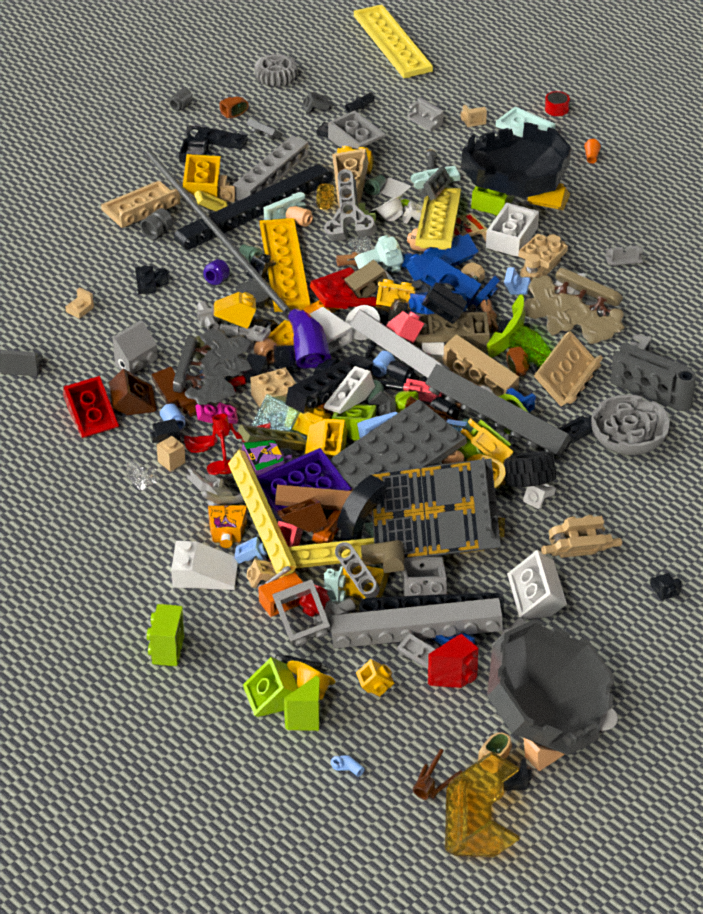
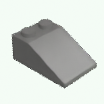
[328,110,386,149]

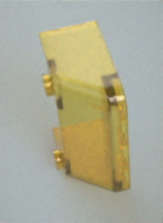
[445,751,520,857]

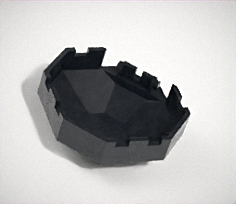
[461,122,571,198]

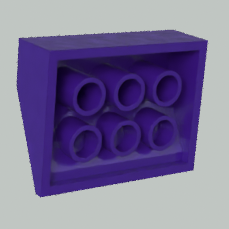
[256,448,351,522]

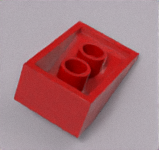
[63,376,119,438]

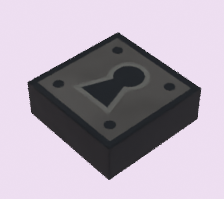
[317,122,328,138]

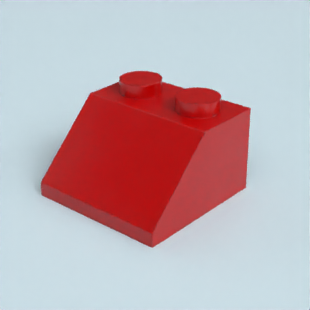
[428,634,479,688]

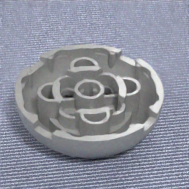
[591,395,670,455]

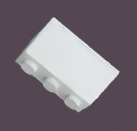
[507,550,567,619]

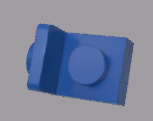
[506,388,536,412]

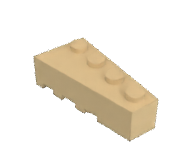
[332,149,369,214]
[443,334,519,396]

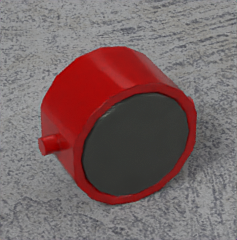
[545,91,570,117]

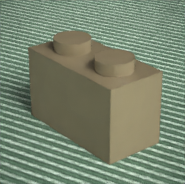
[344,260,389,298]

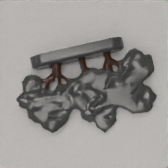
[173,329,252,405]

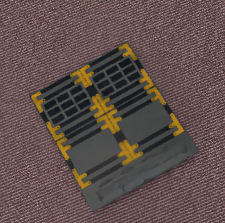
[369,457,501,558]

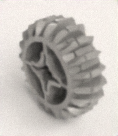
[255,53,297,87]

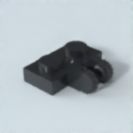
[135,266,169,295]

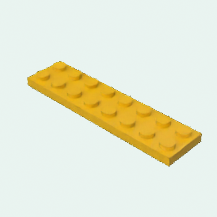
[259,218,310,312]

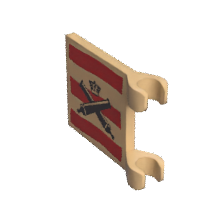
[453,213,488,241]

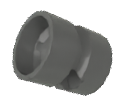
[140,208,173,240]

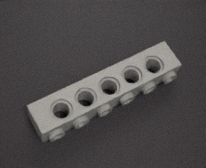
[233,136,309,200]

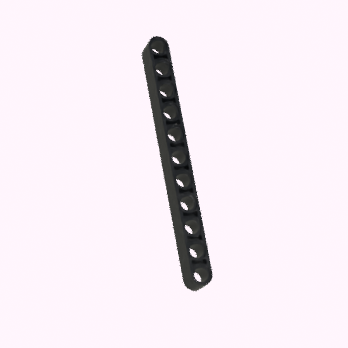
[174,164,333,250]

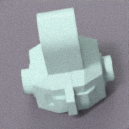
[354,235,404,274]

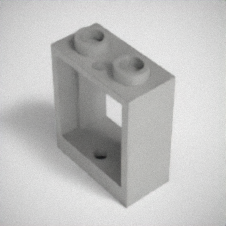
[401,556,447,596]
[272,579,331,646]

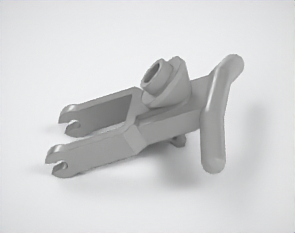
[186,468,244,506]

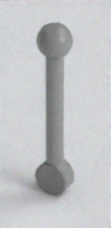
[257,566,291,589]

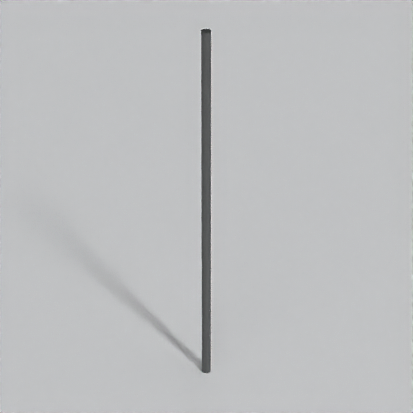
[146,150,290,314]

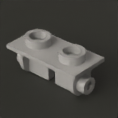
[605,245,643,266]

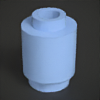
[372,351,395,377]
[160,404,186,430]

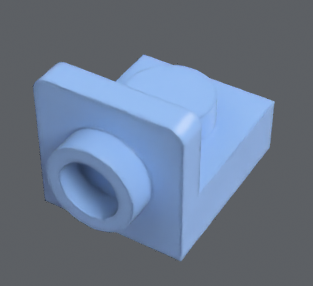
[504,267,531,295]
[235,537,268,563]

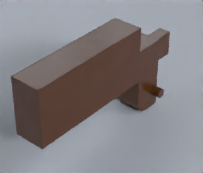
[151,366,209,417]

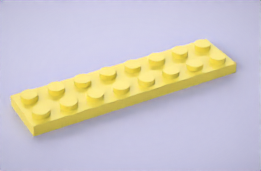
[354,5,433,78]
[415,188,461,250]

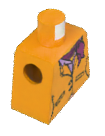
[208,505,247,548]

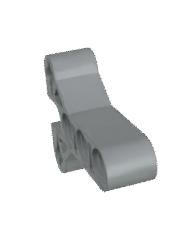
[324,169,377,241]

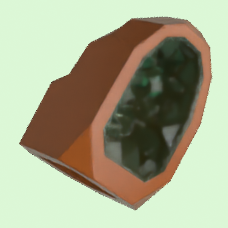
[219,96,249,118]
[507,347,530,376]

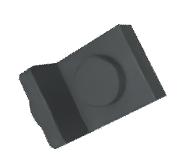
[303,92,330,113]
[369,391,396,416]

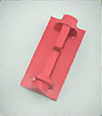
[403,379,442,402]

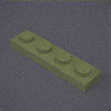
[237,424,306,451]

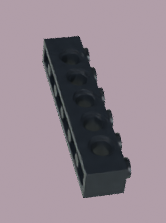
[285,354,373,414]

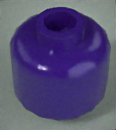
[203,259,230,285]

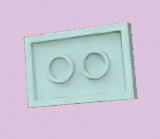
[496,107,555,137]

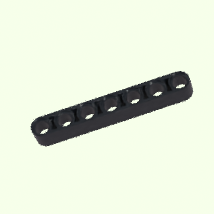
[359,593,505,618]

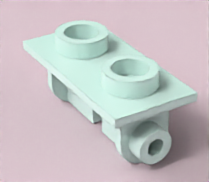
[324,566,346,603]

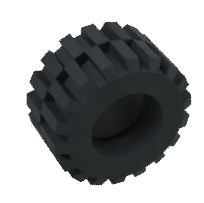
[504,451,557,487]

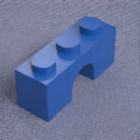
[421,256,482,308]

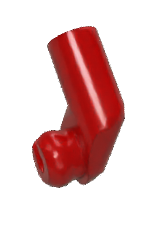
[227,375,246,392]

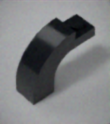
[336,475,387,541]

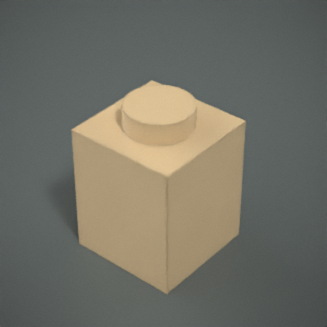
[157,436,185,472]

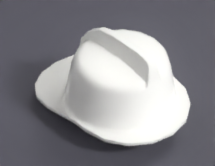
[369,195,403,221]

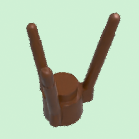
[413,749,463,800]

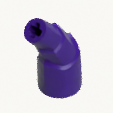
[288,309,331,369]

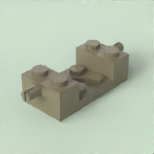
[409,312,494,353]

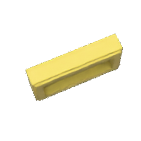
[194,190,228,212]

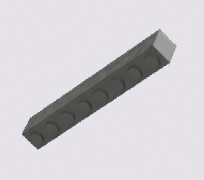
[425,363,571,458]

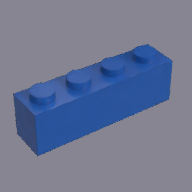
[406,234,479,282]

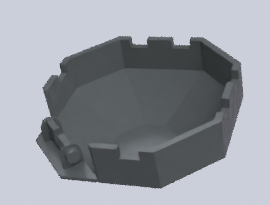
[487,619,614,755]

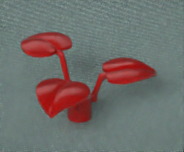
[184,413,271,475]

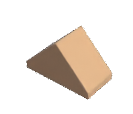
[524,738,564,771]

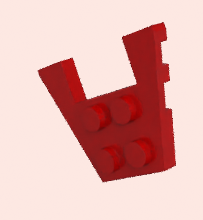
[310,267,382,309]

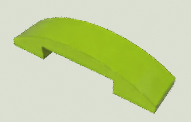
[487,294,525,358]

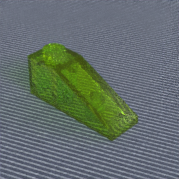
[509,325,552,367]

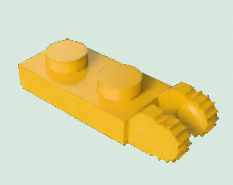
[460,419,514,464]

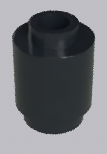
[386,361,415,384]
[430,397,460,419]

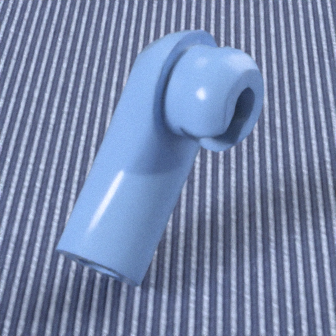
[331,755,365,777]

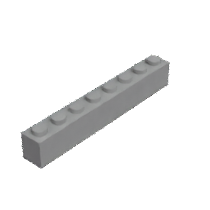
[330,598,503,649]

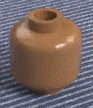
[254,337,278,364]

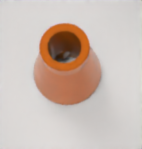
[584,139,601,164]

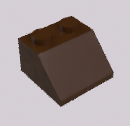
[109,368,156,415]
[277,497,328,533]

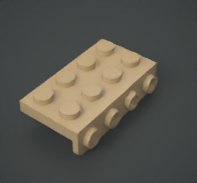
[101,181,180,228]
[534,331,603,406]

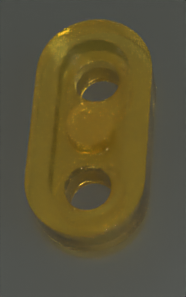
[316,183,334,210]

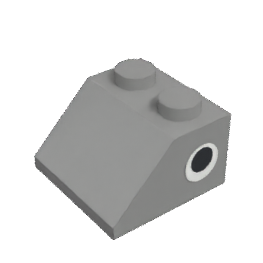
[113,320,158,374]

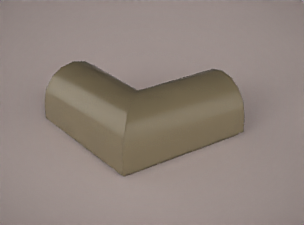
[361,540,405,573]

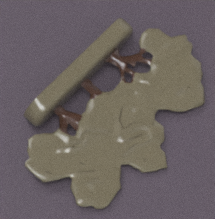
[524,268,625,344]

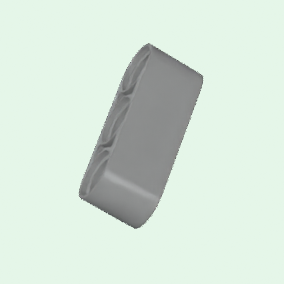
[335,542,380,598]

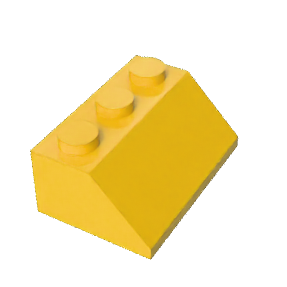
[183,154,221,198]

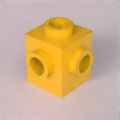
[356,659,395,697]

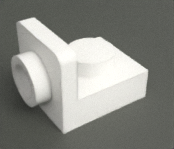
[402,201,423,224]
[523,483,556,509]

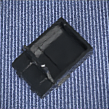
[179,125,209,163]

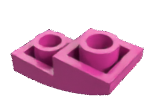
[196,402,238,424]

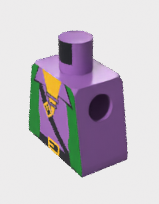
[242,440,292,476]

